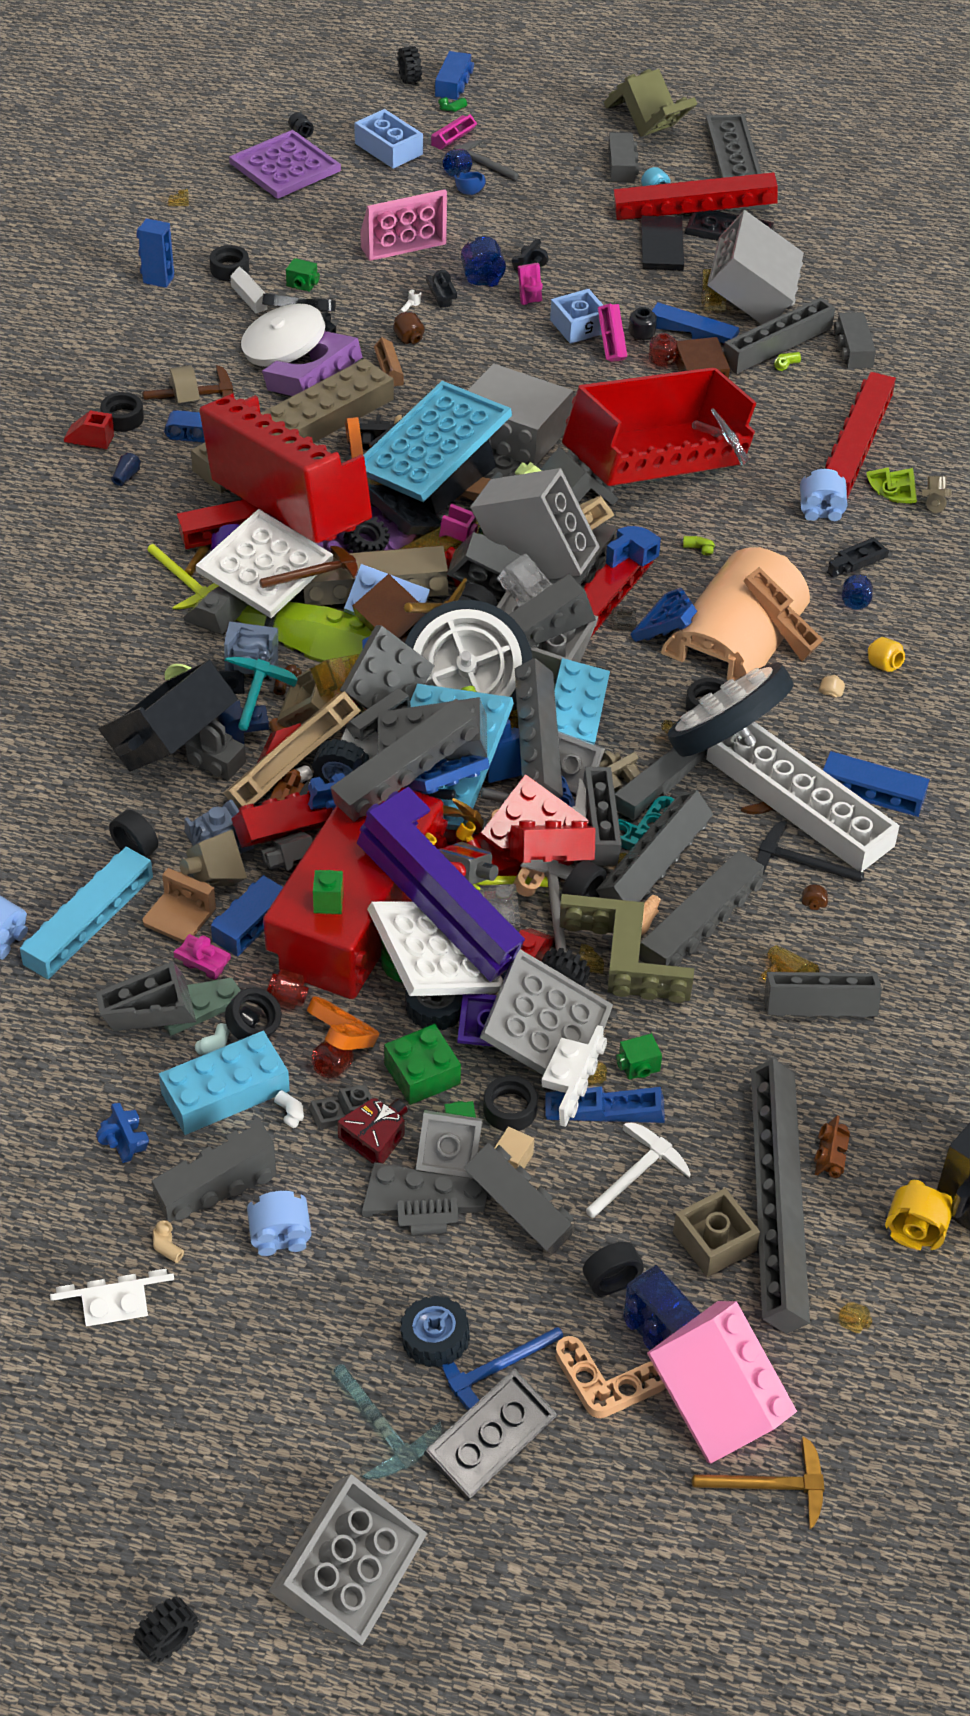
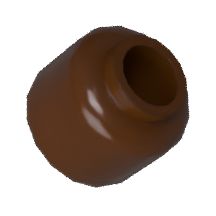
[393,312,425,344]

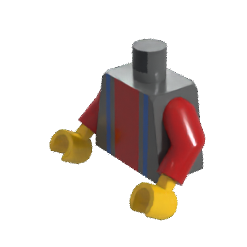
[425,821,498,885]

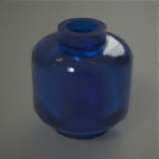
[443,149,472,177]
[842,575,873,610]

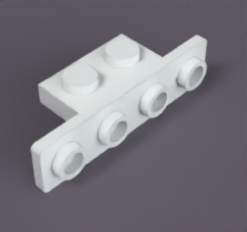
[542,1025,607,1127]
[50,1269,174,1326]

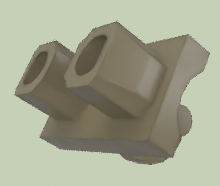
[922,476,952,513]
[599,750,641,793]

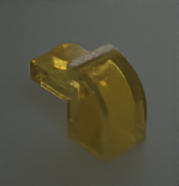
[701,269,726,312]

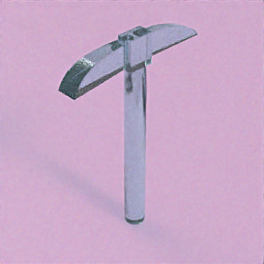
[692,409,749,466]
[334,1364,441,1479]

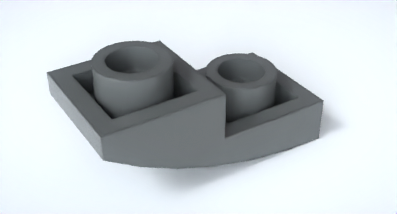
[309,1084,372,1130]

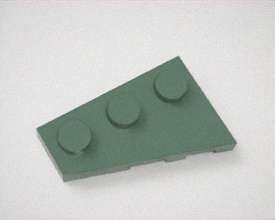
[164,978,245,1036]

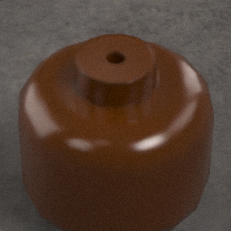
[801,884,828,910]

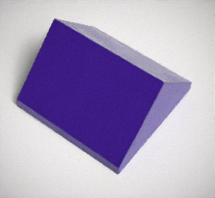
[457,994,497,1047]

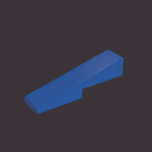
[652,302,740,343]
[545,1086,665,1123]

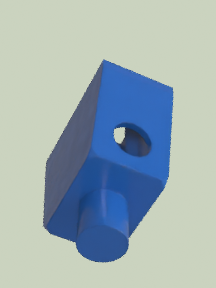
[485,719,522,783]

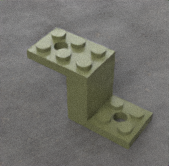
[604,69,698,137]
[560,894,695,1003]

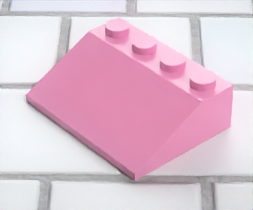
[361,190,447,261]
[647,1301,797,1464]

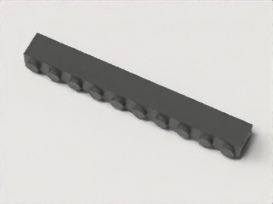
[751,1058,810,1333]

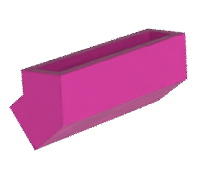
[431,114,477,150]
[598,304,627,362]

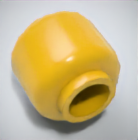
[868,637,905,672]

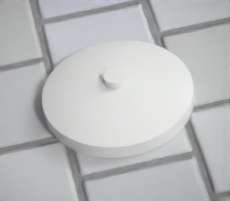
[241,304,325,367]

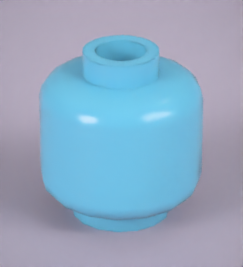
[641,167,671,186]

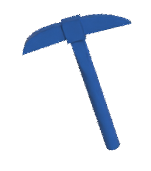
[442,1327,563,1410]

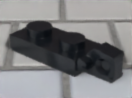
[827,537,889,578]

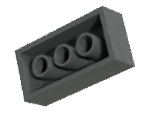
[378,697,487,761]

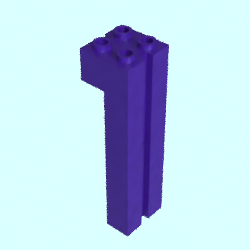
[357,787,525,982]

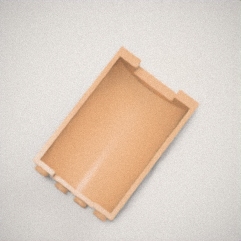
[661,547,810,681]

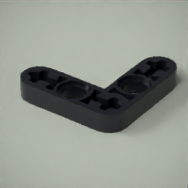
[262,293,336,312]

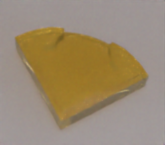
[168,189,189,206]
[579,943,604,974]

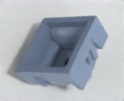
[224,622,278,679]
[184,799,254,854]

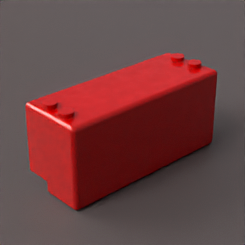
[562,368,756,486]
[199,393,372,543]
[263,787,448,999]

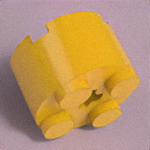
[885,1180,953,1250]

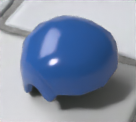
[454,172,486,195]

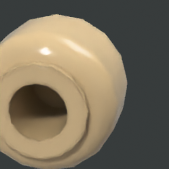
[819,675,845,698]

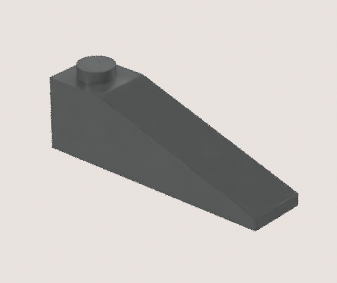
[183,586,249,635]

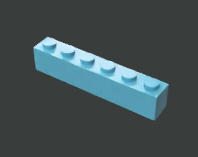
[20,847,153,979]

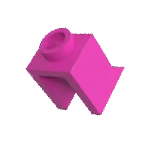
[439,504,479,542]

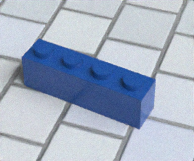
[823,751,930,817]

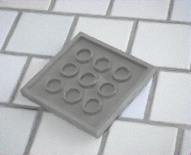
[480,949,613,1075]

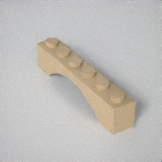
[223,691,361,809]

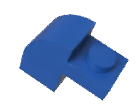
[606,526,661,568]

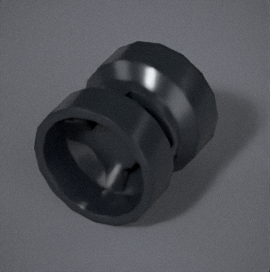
[288,112,314,138]

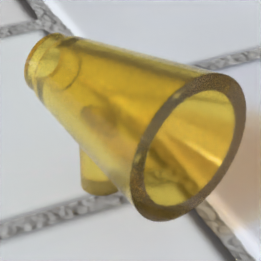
[761,945,819,981]

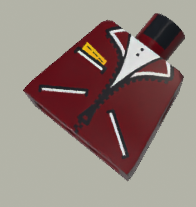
[337,1098,408,1164]

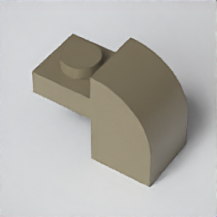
[168,365,200,404]

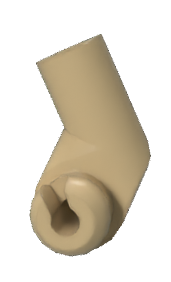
[152,1220,184,1263]

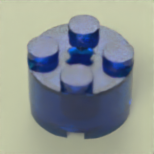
[461,236,506,287]

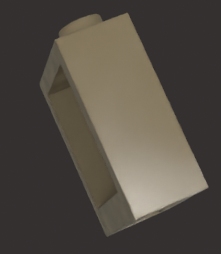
[277,660,344,727]

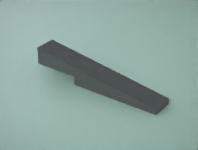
[615,748,708,820]

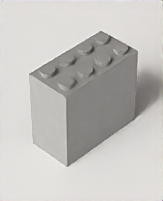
[707,210,804,324]
[467,363,573,464]
[470,468,600,582]

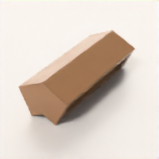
[374,337,404,386]

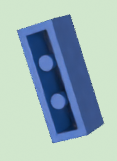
[435,51,474,100]
[136,218,174,288]
[211,875,283,957]

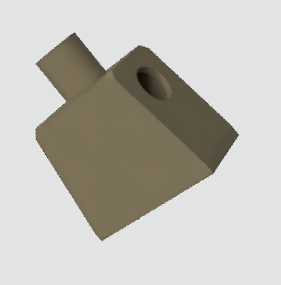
[180,830,247,886]

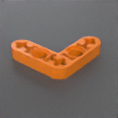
[345,417,363,459]
[307,996,380,1050]

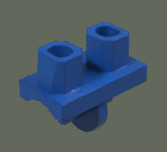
[308,773,345,810]
[96,1103,149,1163]

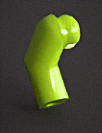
[774,352,801,371]
[683,536,715,555]

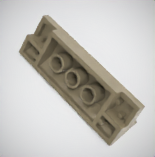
[303,546,449,606]

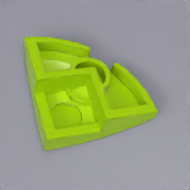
[866,467,917,503]

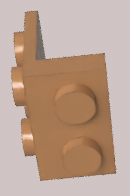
[143,868,216,943]

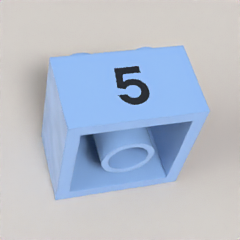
[550,289,603,344]

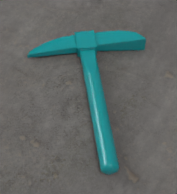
[224,657,298,731]

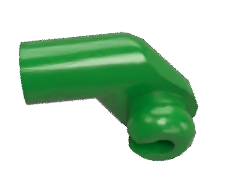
[438,97,467,112]

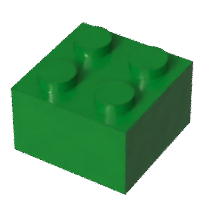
[384,1024,461,1105]

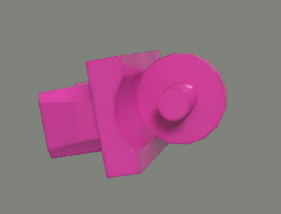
[518,263,543,305]
[173,934,231,980]

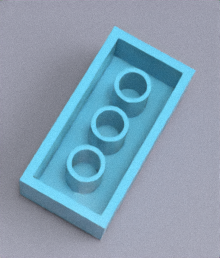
[554,658,610,744]
[159,1031,290,1135]

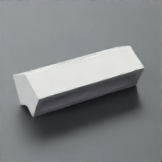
[230,266,267,313]

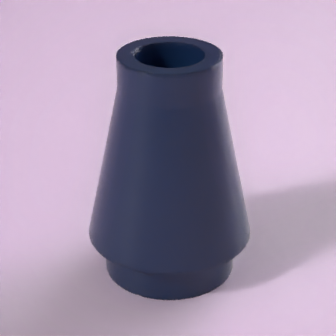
[111,453,141,486]

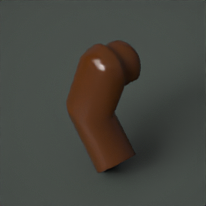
[273,664,302,695]

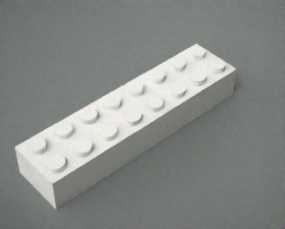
[706,722,900,872]

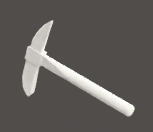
[586,1123,690,1218]

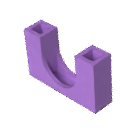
[262,331,363,396]

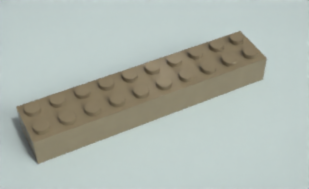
[191,358,394,493]

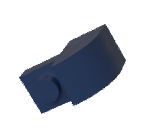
[216,700,269,745]

